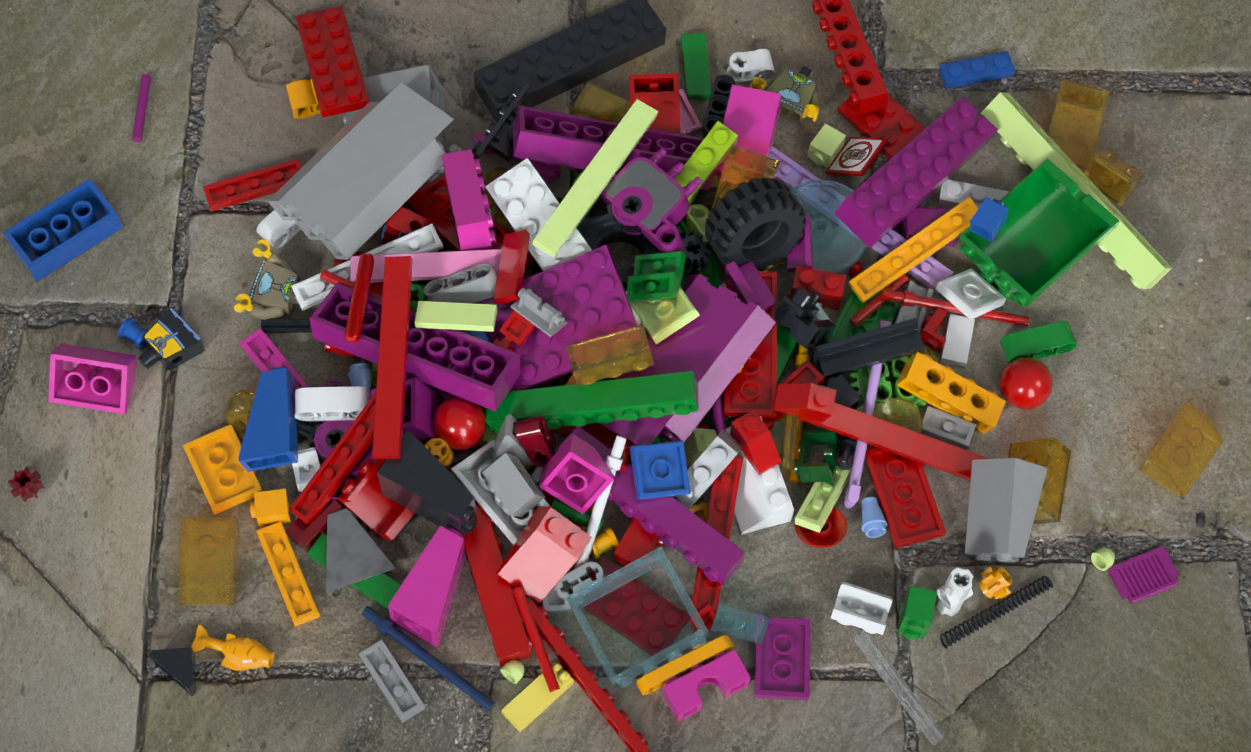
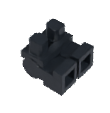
[775,286,836,348]

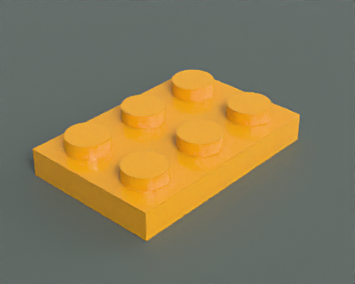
[183,424,263,515]

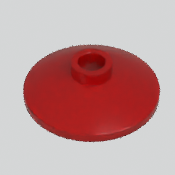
[794,507,848,548]

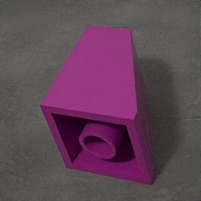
[370,377,444,446]

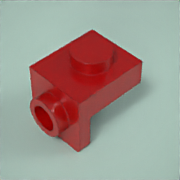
[920,307,947,353]

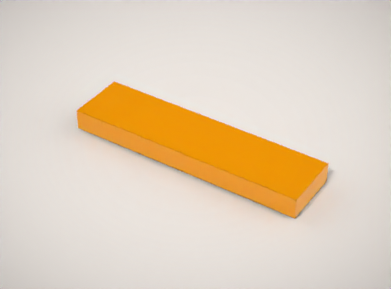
[256,521,320,627]

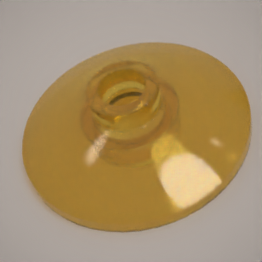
[873,398,923,434]

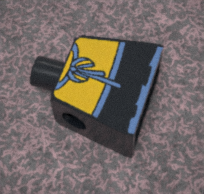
[138,307,205,370]

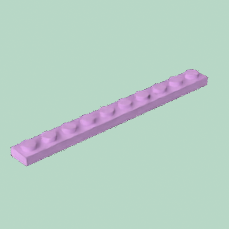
[765,146,954,294]

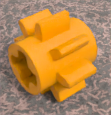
[979,566,1013,599]

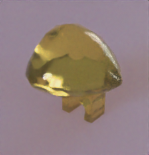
[224,389,255,438]

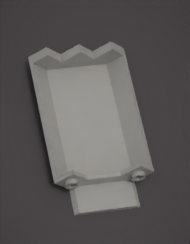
[268,82,454,260]

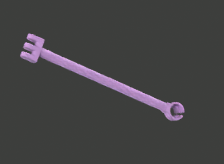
[844,320,891,509]

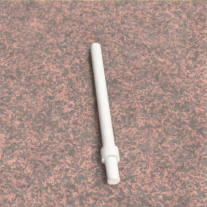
[568,435,627,589]

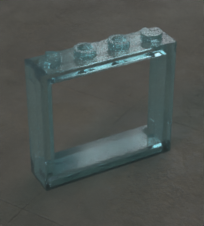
[566,546,710,688]

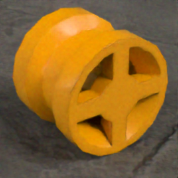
[425,438,454,468]

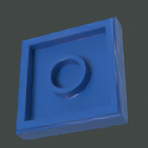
[630,441,691,500]

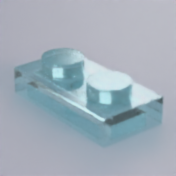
[711,605,770,644]

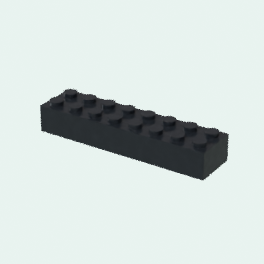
[474,0,666,122]

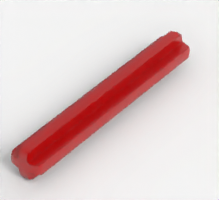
[344,253,374,343]

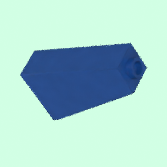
[239,367,298,472]

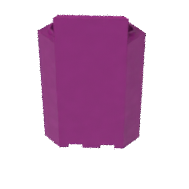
[599,274,776,446]

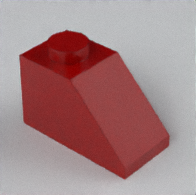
[773,383,836,423]
[730,409,781,475]

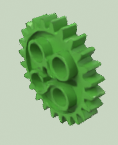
[849,354,931,423]

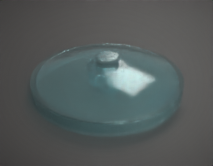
[781,180,867,274]

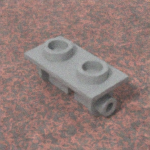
[511,288,568,337]

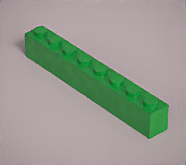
[486,371,699,434]

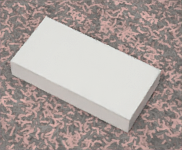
[940,314,975,367]

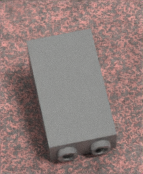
[343,65,446,132]
[965,458,1047,562]

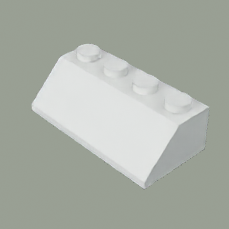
[726,416,794,535]
[451,440,550,545]

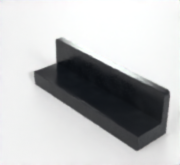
[816,318,924,379]

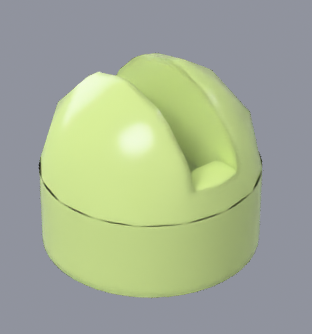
[1091,547,1115,571]
[500,660,524,684]

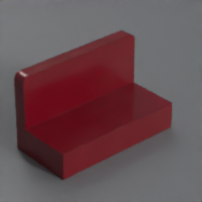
[285,500,343,553]

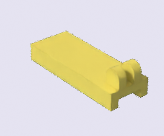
[501,661,574,732]

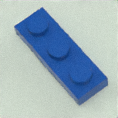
[939,51,1015,89]

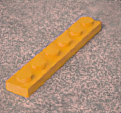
[848,197,978,303]

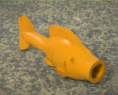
[191,625,275,671]

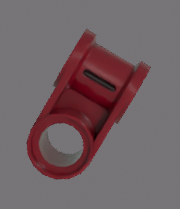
[514,415,556,467]

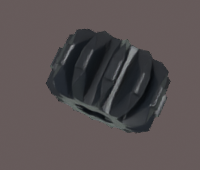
[672,230,712,275]

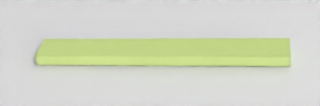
[532,99,658,258]

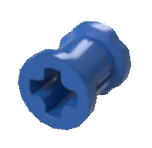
[118,317,149,350]

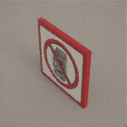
[825,137,888,176]

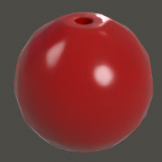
[999,357,1053,410]
[433,396,487,450]

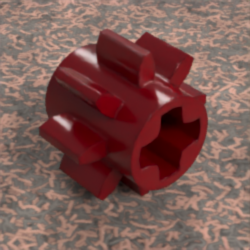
[8,467,44,502]

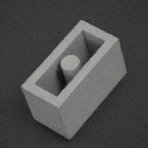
[482,453,545,517]

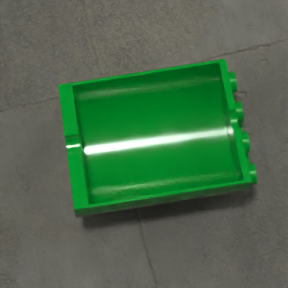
[959,158,1120,307]

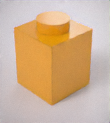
[250,489,291,527]

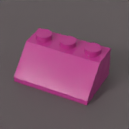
[48,343,137,414]

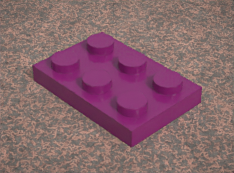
[754,616,810,701]

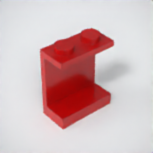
[338,458,415,541]

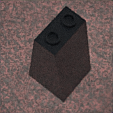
[377,431,478,538]

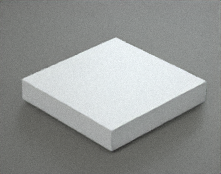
[935,268,1006,320]

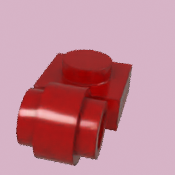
[493,310,536,353]

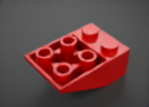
[628,73,681,134]

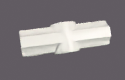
[936,567,974,616]

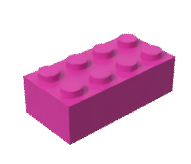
[442,149,496,251]

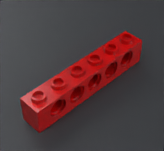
[812,0,888,114]

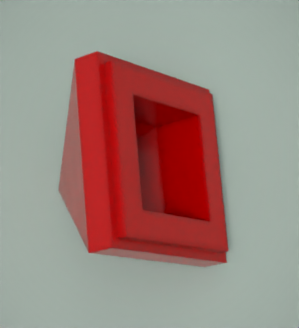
[688,602,719,638]

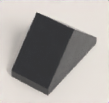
[149,647,196,696]

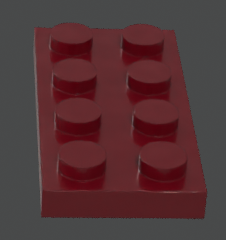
[572,556,690,661]

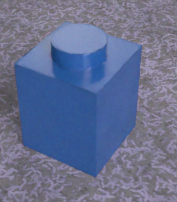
[970,197,1008,242]

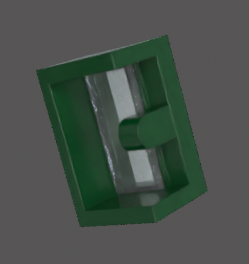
[794,429,840,487]

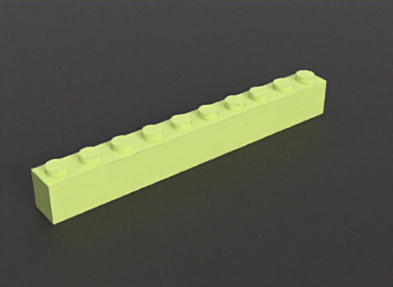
[981,92,1172,289]

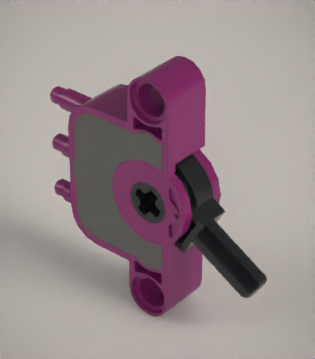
[576,148,702,253]

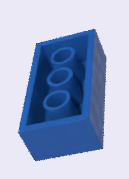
[3,179,123,282]

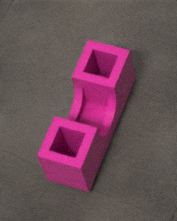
[662,650,751,722]

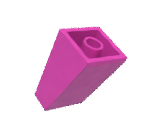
[714,85,782,183]
[388,525,465,649]

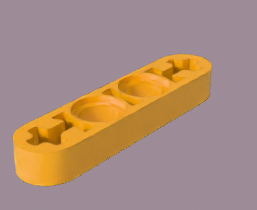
[636,635,735,696]

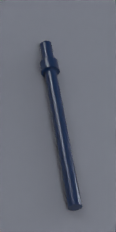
[362,606,495,711]

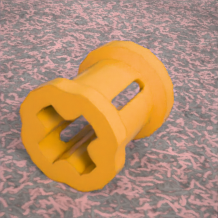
[590,527,619,560]

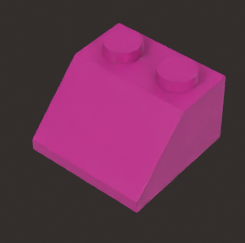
[539,434,615,514]

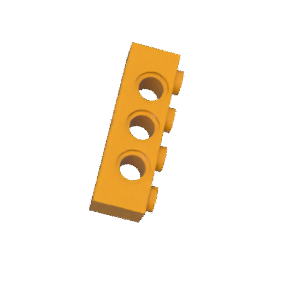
[897,352,1006,434]

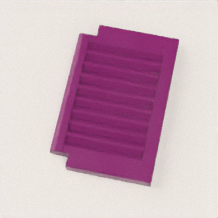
[1107,546,1179,604]

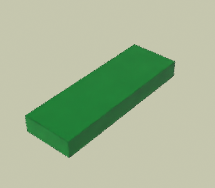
[681,33,711,100]

